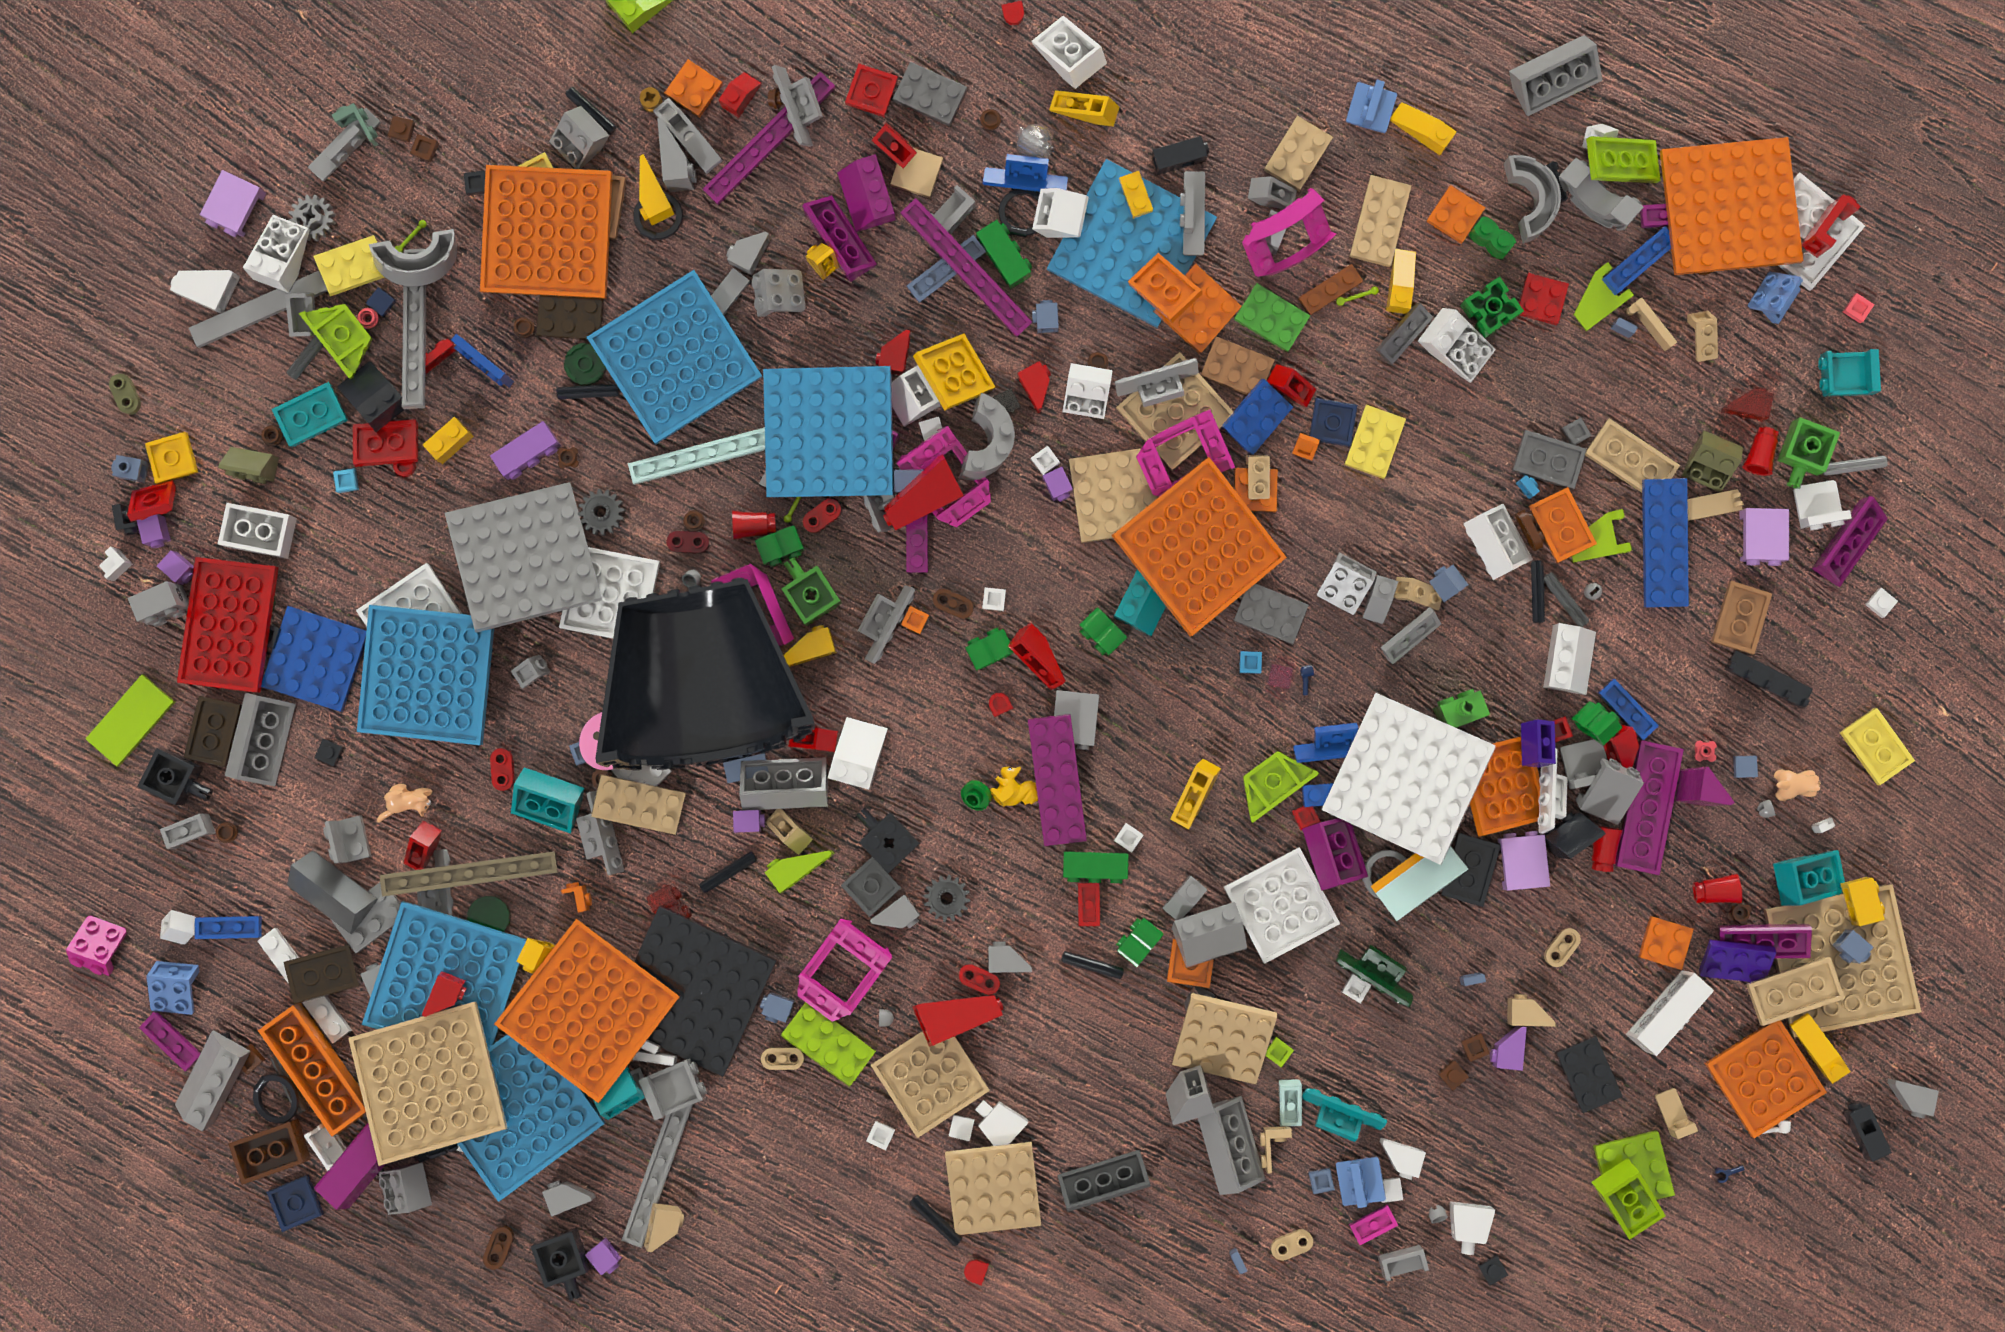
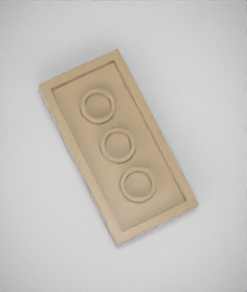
[1349,175,1412,267]
[1585,418,1680,493]
[591,774,686,835]
[1746,957,1845,1026]

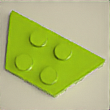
[299,304,372,379]
[1243,751,1319,823]

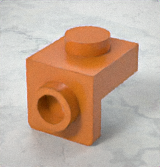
[561,882,592,913]

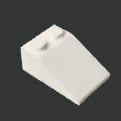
[1032,16,1107,89]
[828,717,888,790]

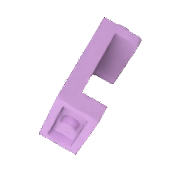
[200,170,266,237]
[1740,508,1789,566]
[1498,831,1550,890]

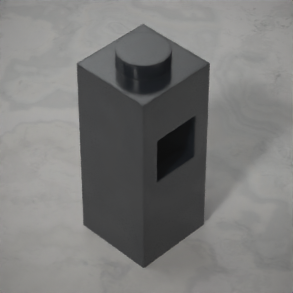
[1152,136,1209,175]
[1842,1101,1892,1162]

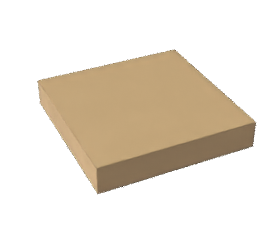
[890,148,943,198]

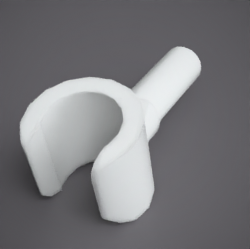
[1763,1120,1791,1134]

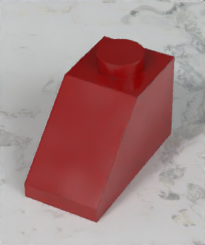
[718,72,762,118]
[871,123,917,169]
[875,330,911,375]
[1017,361,1051,413]
[1267,364,1317,407]
[1603,725,1639,769]
[788,728,838,752]
[404,821,442,870]
[422,971,467,1017]

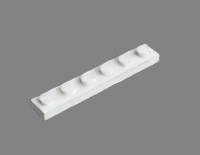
[258,928,352,1044]

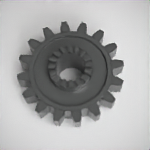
[578,489,626,536]
[923,875,971,922]

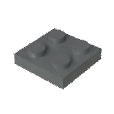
[841,857,901,917]

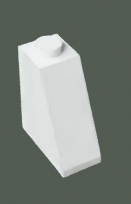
[170,270,240,314]

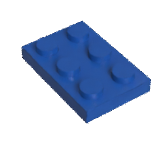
[451,334,514,388]
[1221,379,1293,455]

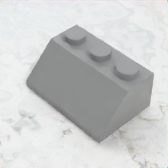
[1172,902,1247,968]

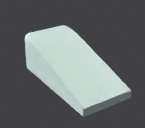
[1279,1079,1302,1126]

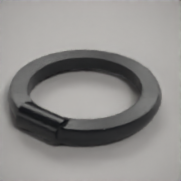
[998,189,1040,238]
[633,192,683,241]
[253,1073,299,1124]

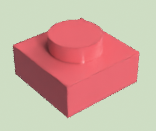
[1843,293,1875,324]

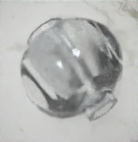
[1016,124,1054,159]

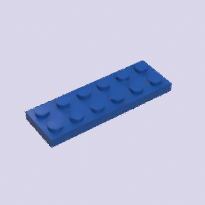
[1642,478,1689,607]

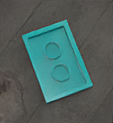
[272,382,349,448]

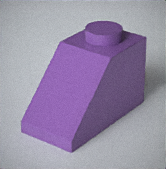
[1490,1026,1527,1071]

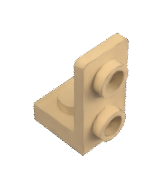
[1687,311,1718,362]
[1246,455,1270,499]
[1394,577,1442,610]
[1655,1088,1698,1139]
[1260,1126,1292,1174]

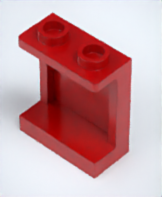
[1801,194,1861,258]

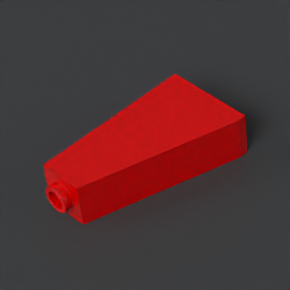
[883,454,964,531]
[912,995,1003,1047]

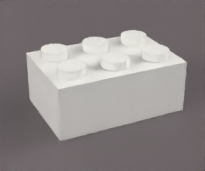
[218,503,297,559]

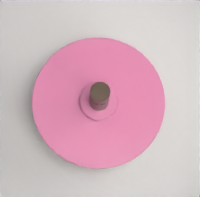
[579,712,613,770]

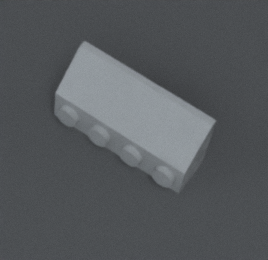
[1509,35,1603,116]
[225,693,296,787]
[739,757,828,811]
[175,1030,250,1131]
[1198,1096,1266,1195]

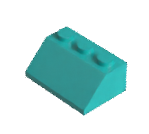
[1113,569,1166,636]
[511,767,584,834]

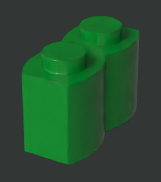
[1469,216,1516,260]
[755,525,805,568]
[1079,607,1127,656]
[965,627,1014,671]
[1571,701,1622,746]
[1116,917,1164,967]

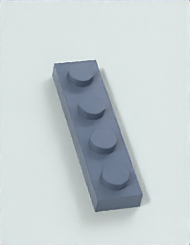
[906,235,986,303]

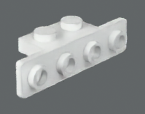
[1538,748,1567,833]

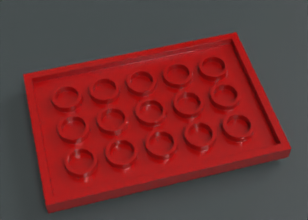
[177,557,279,693]

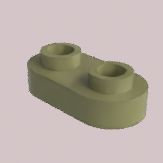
[109,374,141,415]

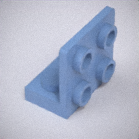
[146,961,199,1015]

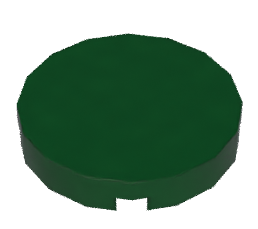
[564,343,606,385]
[467,896,511,932]

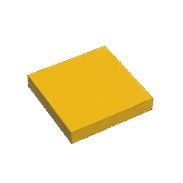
[145,432,198,484]

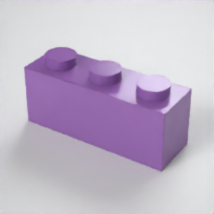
[490,421,561,480]

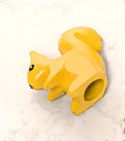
[990,767,1038,807]

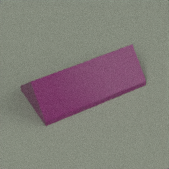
[802,196,877,282]
[1812,496,1888,587]
[1675,767,1735,806]
[1718,924,1812,958]
[314,1123,385,1210]

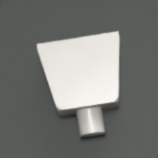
[975,1100,1028,1146]
[1449,1201,1495,1255]

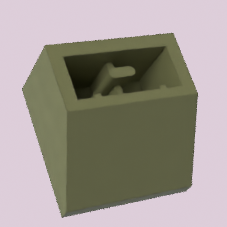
[1682,430,1743,492]
[218,447,279,484]

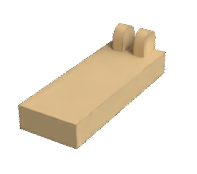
[1626,297,1677,351]
[1687,489,1743,521]

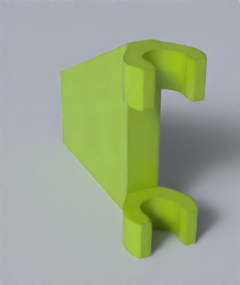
[1574,262,1634,331]
[1572,509,1632,563]

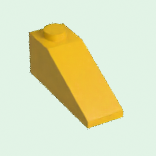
[1049,90,1119,127]
[1390,102,1457,155]
[639,154,674,226]
[805,243,839,280]
[1386,249,1416,314]
[784,625,837,667]
[1171,759,1221,829]
[1790,1013,1851,1084]

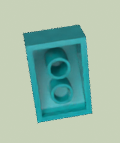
[1773,850,1845,906]

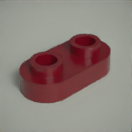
[666,531,710,554]

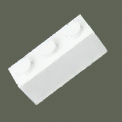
[1463,504,1533,580]
[1543,623,1596,695]

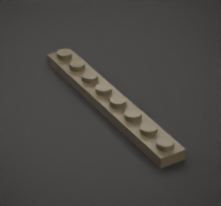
[380,851,557,897]

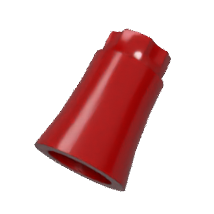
[1742,427,1779,476]
[732,510,776,540]
[1591,826,1623,872]
[1692,873,1742,904]

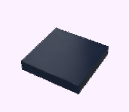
[1309,398,1358,447]
[266,1174,324,1232]

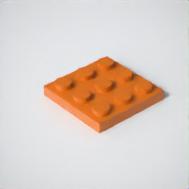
[1153,263,1242,354]

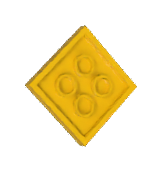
[913,334,995,411]

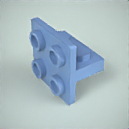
[1346,80,1397,133]
[1748,272,1803,324]
[1336,1157,1386,1208]

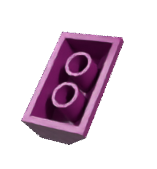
[837,154,896,232]
[1302,818,1368,891]

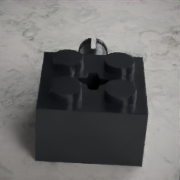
[137,748,213,805]
[855,807,921,873]
[531,1227,591,1301]

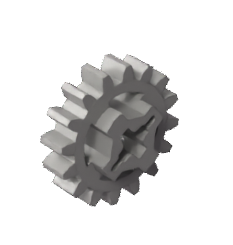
[288,195,336,241]

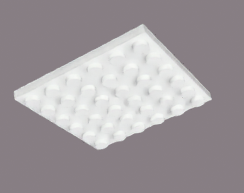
[1322,693,1496,865]

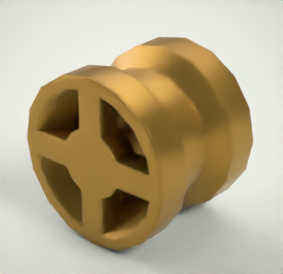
[639,87,663,113]

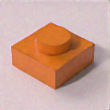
[1292,433,1320,461]
[901,606,930,634]

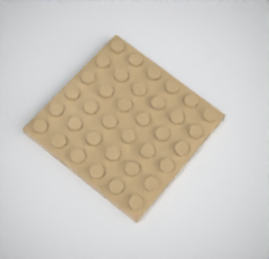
[1763,884,1921,1038]
[348,1002,508,1166]

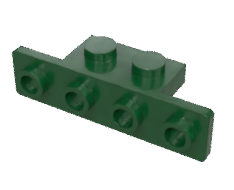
[1336,945,1413,1007]

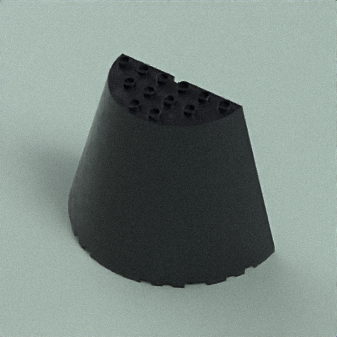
[595,578,815,770]

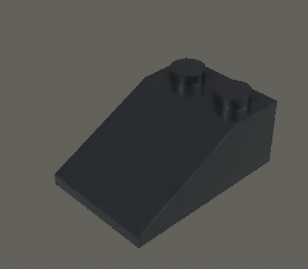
[337,361,405,432]
[1544,812,1606,859]

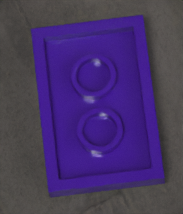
[1699,940,1776,982]

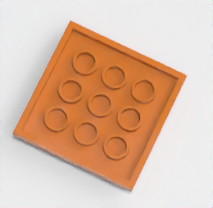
[1470,737,1540,837]
[1704,1020,1827,1139]

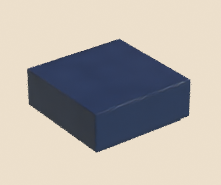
[366,287,396,317]

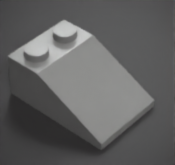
[657,118,697,192]

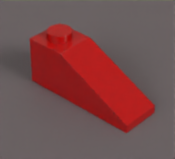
[1008,623,1065,690]

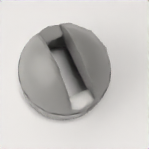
[682,570,701,588]
[1584,583,1602,600]
[1757,799,1775,818]
[879,1009,894,1027]
[1428,1205,1448,1223]

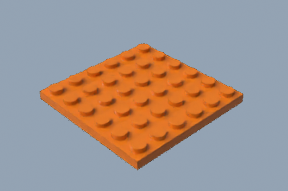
[1660,137,1803,275]
[480,165,613,299]
[1111,457,1287,637]
[494,919,680,1103]

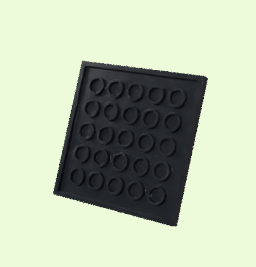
[634,905,777,1077]

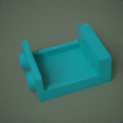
[1818,349,1881,397]
[593,1066,645,1120]

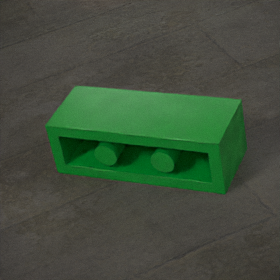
[976,220,1033,290]
[1063,851,1128,883]

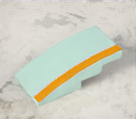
[1371,846,1468,921]

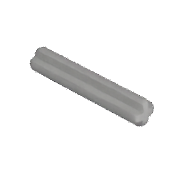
[1824,456,1888,476]

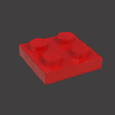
[845,63,898,118]
[1519,273,1569,326]
[127,480,176,521]

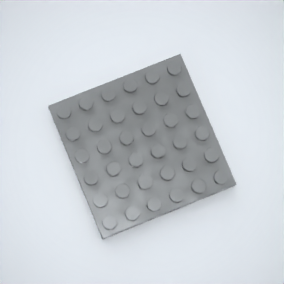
[445,482,602,633]

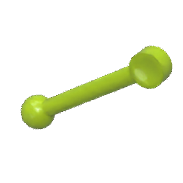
[395,220,427,253]
[1336,287,1379,306]
[784,497,801,523]

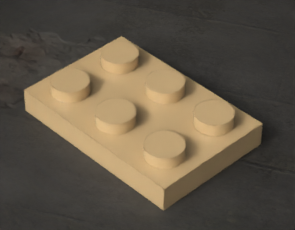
[1264,116,1333,192]

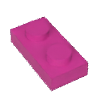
[1349,1205,1398,1245]

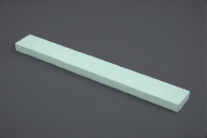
[628,427,765,485]

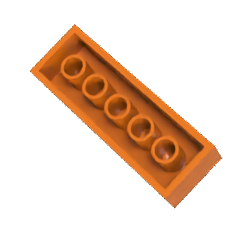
[258,1003,366,1136]

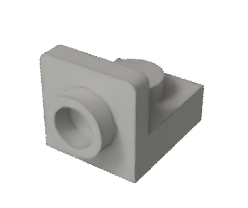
[511,655,550,689]

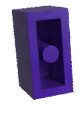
[1521,719,1556,767]

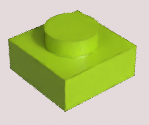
[1265,1037,1294,1067]

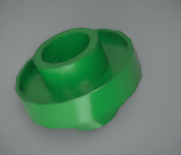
[961,780,992,811]

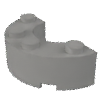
[1503,155,1561,244]
[1559,158,1643,231]
[369,229,457,287]
[959,393,1015,480]

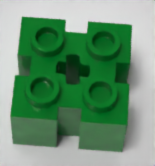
[1460,276,1524,339]

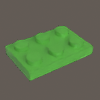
[1234,283,1310,353]

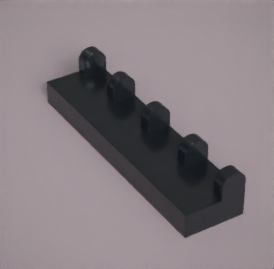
[1724,650,1813,708]

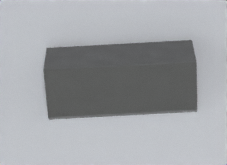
[287,851,378,934]
[1057,1150,1151,1212]

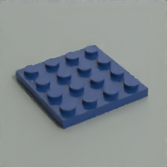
[261,606,366,712]

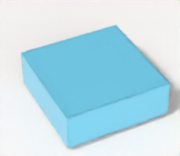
[333,468,359,493]

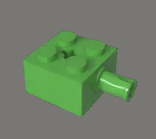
[1777,417,1840,489]
[781,557,842,626]
[1433,689,1490,728]

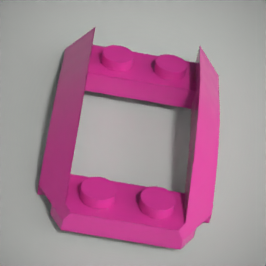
[1242,188,1336,277]
[1136,409,1235,496]
[896,425,991,527]
[711,564,794,646]
[798,919,892,1022]

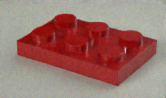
[353,419,418,467]

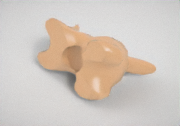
[1774,769,1821,801]
[377,784,433,823]

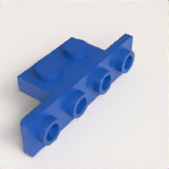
[983,154,1068,192]
[1293,723,1358,763]

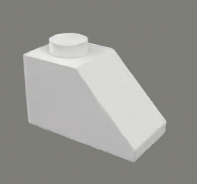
[1379,1138,1426,1180]

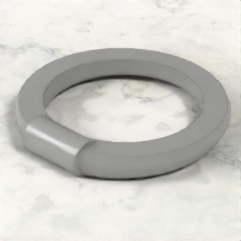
[1362,850,1407,899]

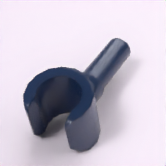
[1300,665,1314,695]
[1714,1165,1745,1183]

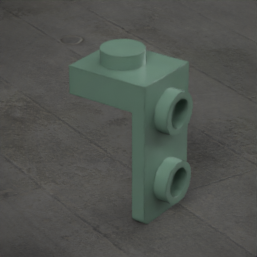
[332,103,379,146]

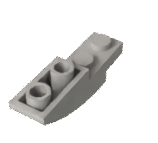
[653,98,722,174]

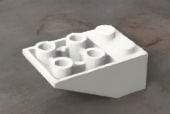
[243,215,310,293]
[1418,308,1496,383]

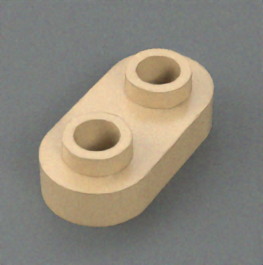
[1544,928,1581,967]
[761,1047,805,1070]
[1270,1229,1313,1261]

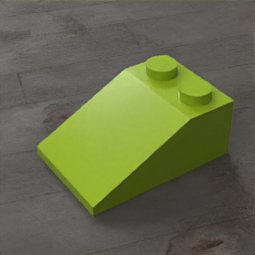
[605,0,673,33]
[764,850,835,893]
[1591,1158,1666,1240]

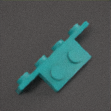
[1302,1088,1387,1142]

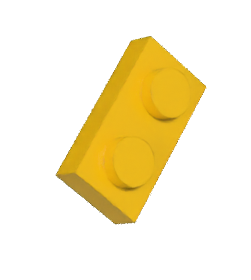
[1119,171,1153,219]

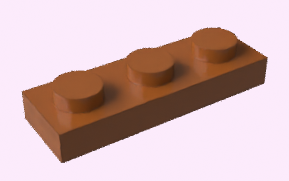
[1298,264,1363,316]

